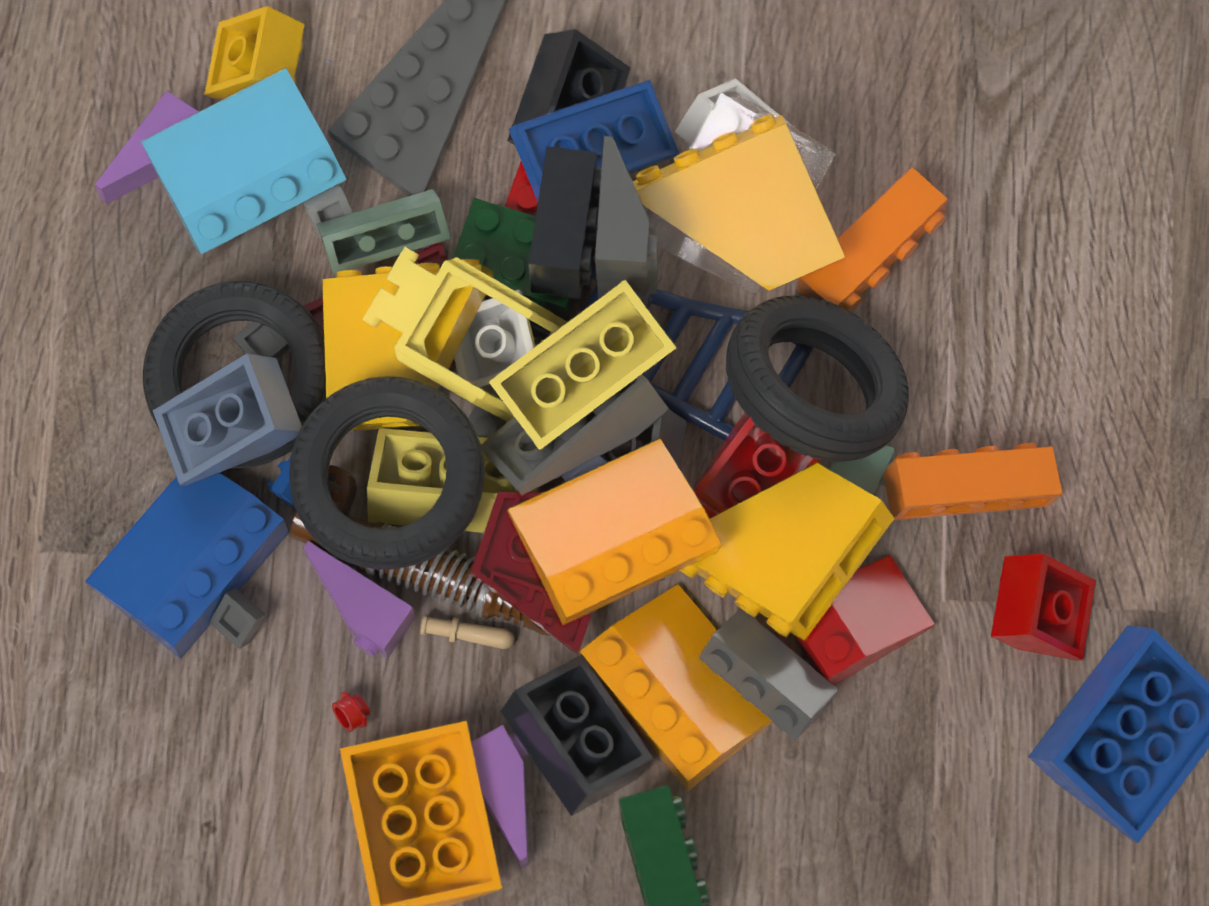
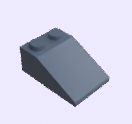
[153,353,302,486]

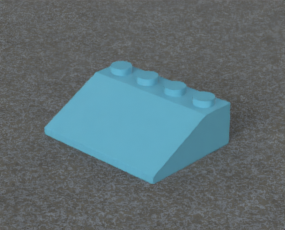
[140,68,347,254]

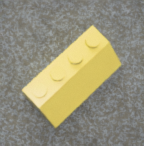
[489,280,676,450]
[367,428,540,533]

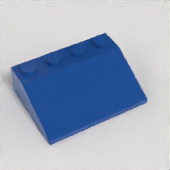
[85,473,289,659]
[1028,625,1209,843]

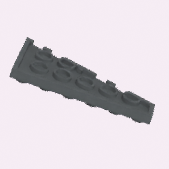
[328,0,508,196]

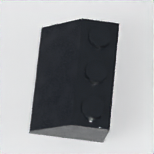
[507,29,631,145]

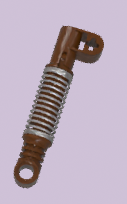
[290,465,551,636]

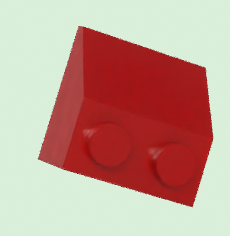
[991,553,1096,661]

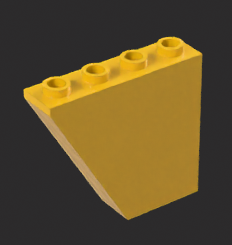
[633,114,845,291]
[322,259,494,431]
[679,463,895,641]

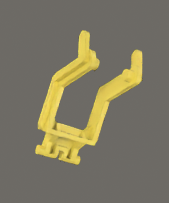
[362,247,568,422]

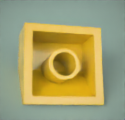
[204,6,305,99]

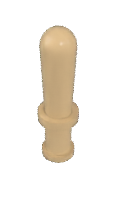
[420,614,515,649]

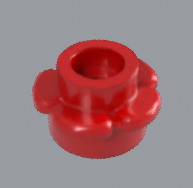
[332,692,370,732]

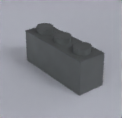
[698,608,838,741]

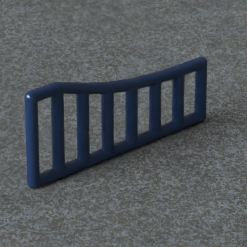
[529,262,814,441]

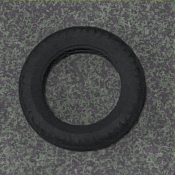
[143,281,326,468]
[726,295,909,462]
[289,377,485,570]

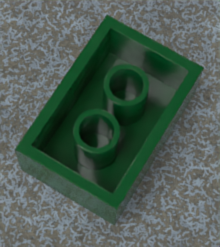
[452,198,575,321]
[618,785,710,906]

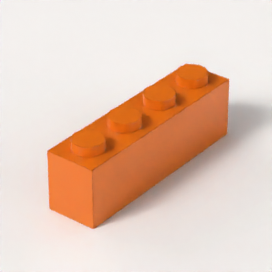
[797,167,948,312]
[883,443,1063,520]

